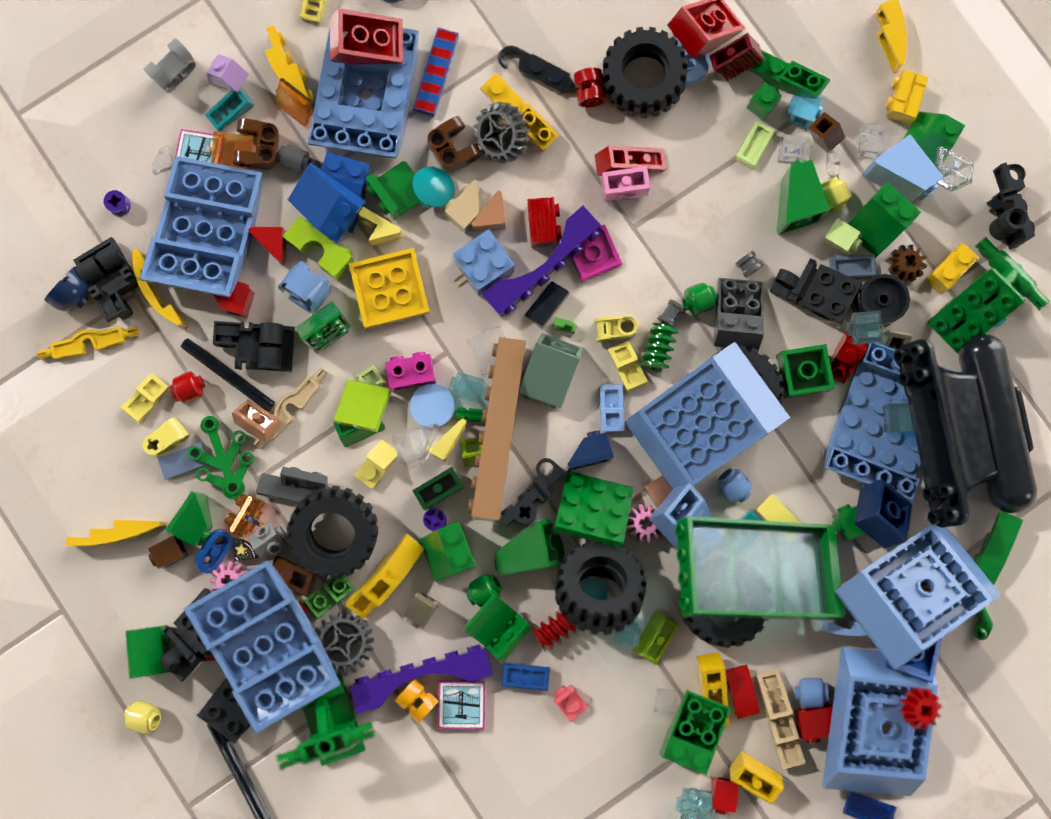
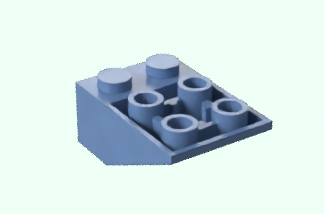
[649,483,720,568]

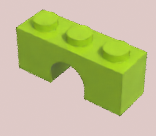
[282,216,355,282]

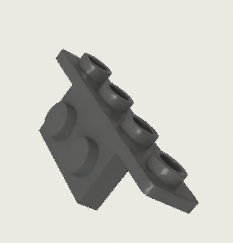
[256,466,331,504]

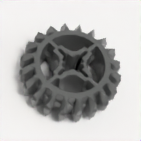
[473,102,531,164]
[315,612,375,676]

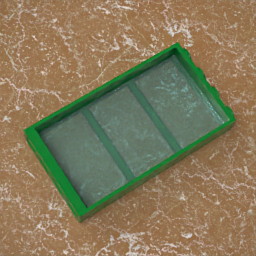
[675,516,844,621]

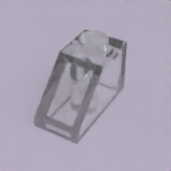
[935,146,974,192]

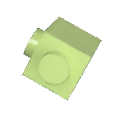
[825,218,862,255]

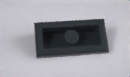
[524,281,570,329]

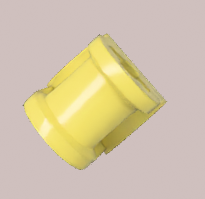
[594,316,638,343]
[142,417,189,457]

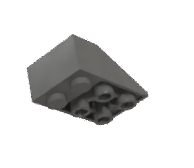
[714,278,764,351]

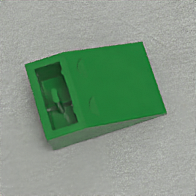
[296,301,351,352]
[659,690,731,775]

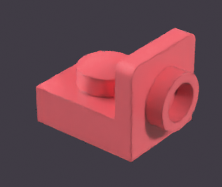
[553,684,588,722]

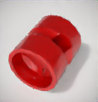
[574,67,606,108]

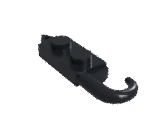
[498,45,578,95]

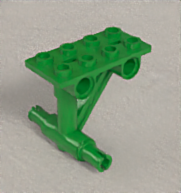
[927,237,1050,354]
[276,667,375,770]

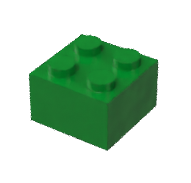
[776,344,835,399]

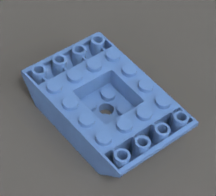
[308,28,419,159]
[835,524,1001,671]
[822,646,938,796]

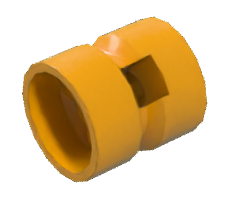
[395,679,438,723]

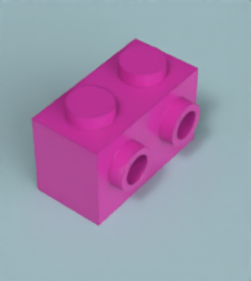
[385,352,436,392]

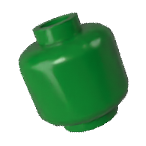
[682,282,717,315]
[467,574,502,608]

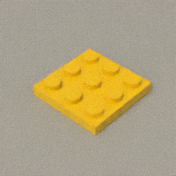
[349,248,430,329]

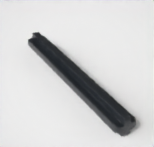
[181,338,275,412]
[207,724,271,819]

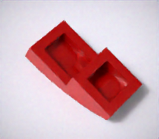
[725,664,760,719]

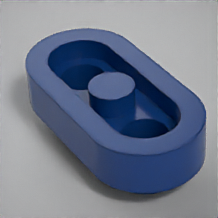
[195,529,233,573]

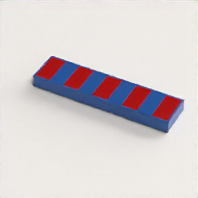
[413,28,459,117]

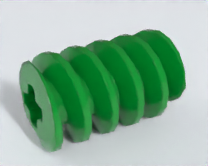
[640,323,679,373]

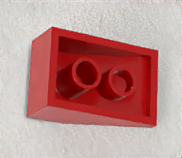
[667,0,745,59]
[330,8,403,65]

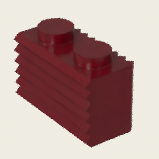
[709,33,764,82]

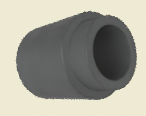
[276,145,312,173]

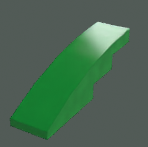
[974,511,1023,585]

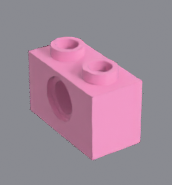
[601,166,650,202]

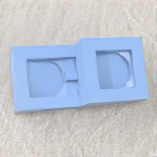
[600,384,624,432]
[821,620,867,636]

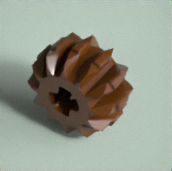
[887,244,927,283]

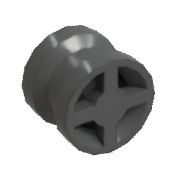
[735,251,764,278]

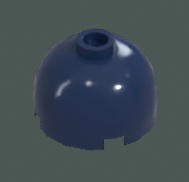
[44,266,89,312]

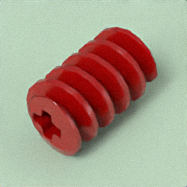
[533,611,577,652]

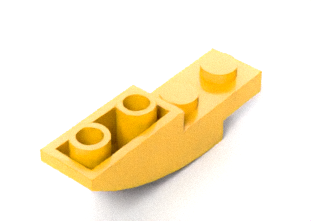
[265,25,315,112]
[480,73,559,151]
[346,534,424,619]

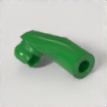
[973,607,993,641]

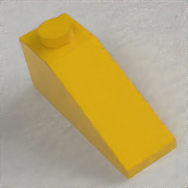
[696,652,729,727]

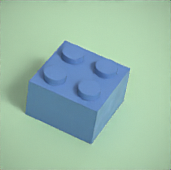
[452,229,515,296]

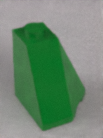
[494,519,565,576]

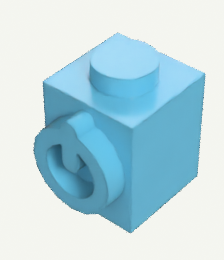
[786,95,823,129]

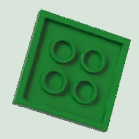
[554,471,634,548]

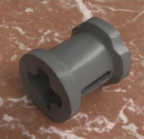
[657,300,686,328]

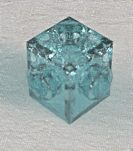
[676,788,712,819]

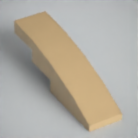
[756,669,806,771]

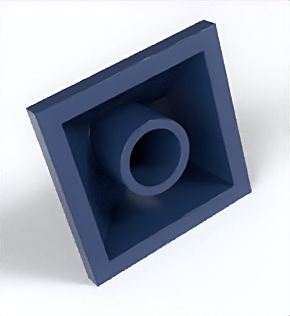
[566,430,614,471]

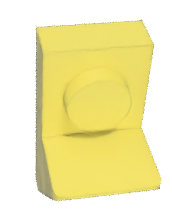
[359,207,404,246]
[354,440,400,489]

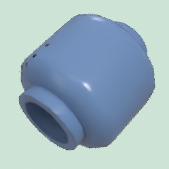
[718,468,752,502]
[794,678,829,709]

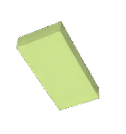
[734,120,776,170]

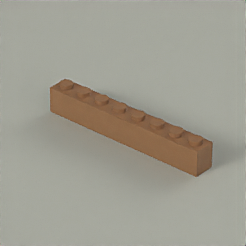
[468,337,526,523]

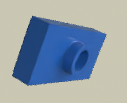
[501,662,550,691]

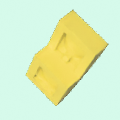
[608,340,648,393]
[121,373,169,424]
[756,494,800,544]

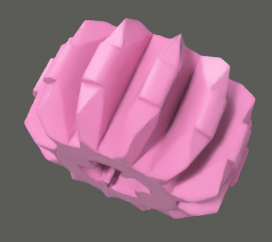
[626,504,660,543]
[210,562,248,592]

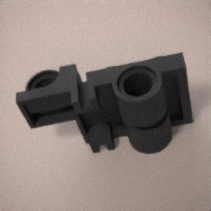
[987,162,1035,249]
[73,237,139,323]
[770,258,863,324]
[213,321,295,372]
[500,458,566,527]
[160,588,212,682]
[197,677,251,744]

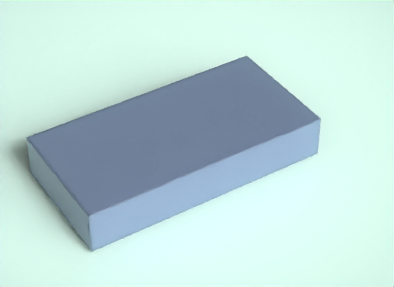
[829,254,876,279]
[158,443,208,480]

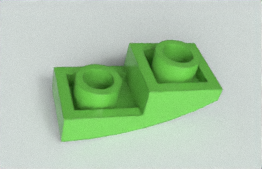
[303,574,355,620]

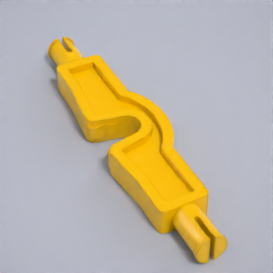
[37,326,139,360]

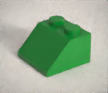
[125,625,171,679]

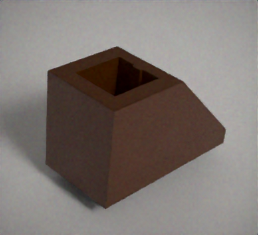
[272,556,318,595]

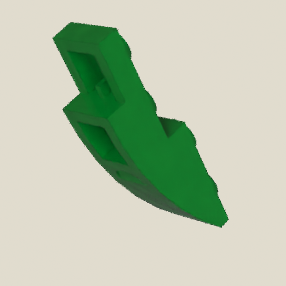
[748,50,830,99]

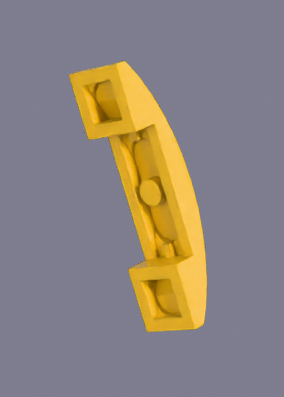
[132,248,187,329]

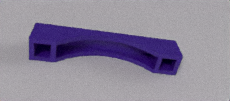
[482,205,601,317]
[350,644,493,714]

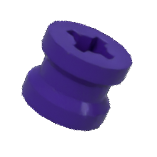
[103,190,131,216]
[423,508,447,531]

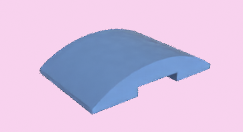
[140,156,263,298]
[184,560,340,733]

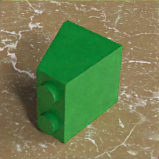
[777,159,830,235]
[847,182,922,258]
[419,521,478,582]

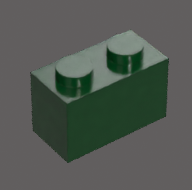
[412,467,465,511]

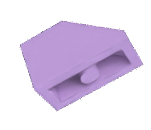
[207,54,249,92]

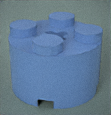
[278,261,331,314]

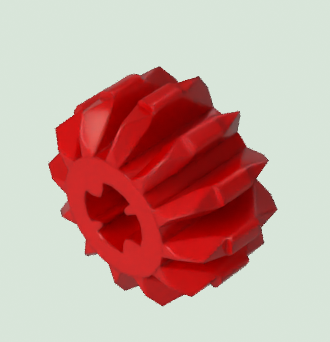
[898,687,942,730]

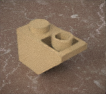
[445,179,480,234]

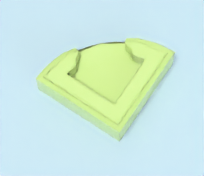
[355,364,387,386]

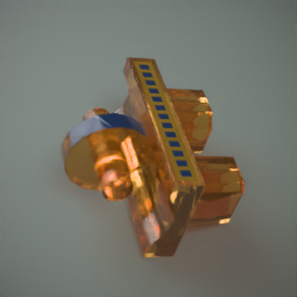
[224,494,265,538]

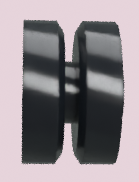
[852,274,910,329]

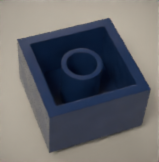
[854,479,913,549]

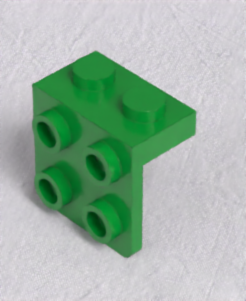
[366,161,420,220]
[464,595,533,663]

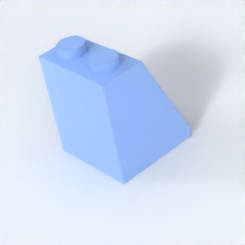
[862,135,943,203]

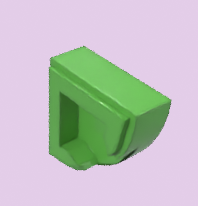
[553,317,577,334]

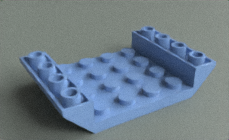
[824,340,952,501]
[625,342,790,489]

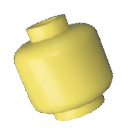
[821,177,851,212]
[124,700,161,735]

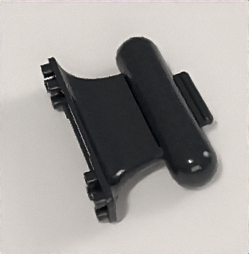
[893,334,1037,528]

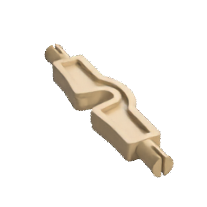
[253,367,328,449]

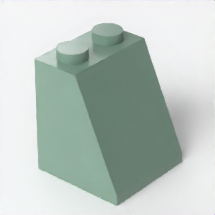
[519,333,584,408]

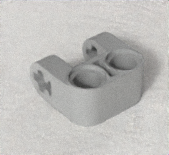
[143,38,196,92]

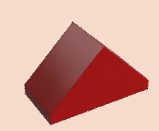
[248,227,287,266]

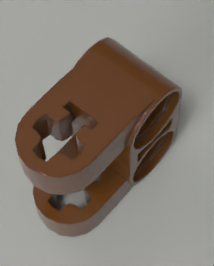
[427,116,482,173]
[232,118,279,170]

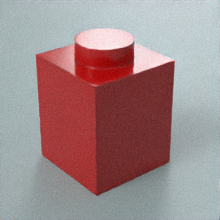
[709,776,739,815]

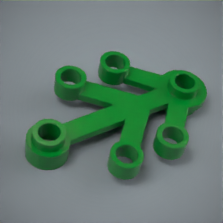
[188,416,254,500]

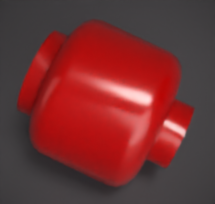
[169,371,206,404]

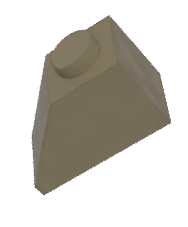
[404,591,439,629]

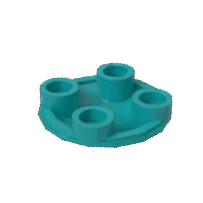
[412,166,455,208]

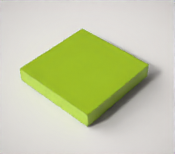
[333,380,391,432]

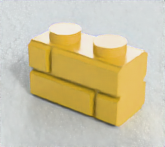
[884,70,928,125]
[925,243,979,294]
[729,751,784,805]

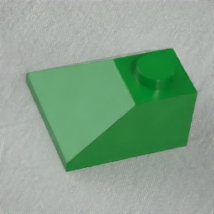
[903,111,965,169]
[165,491,213,546]

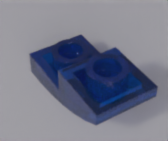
[843,791,897,819]

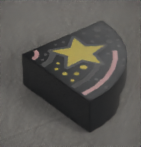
[233,538,259,561]

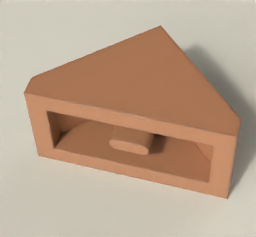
[470,190,506,232]

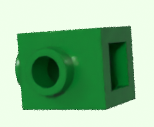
[747,82,782,122]
[832,504,865,541]

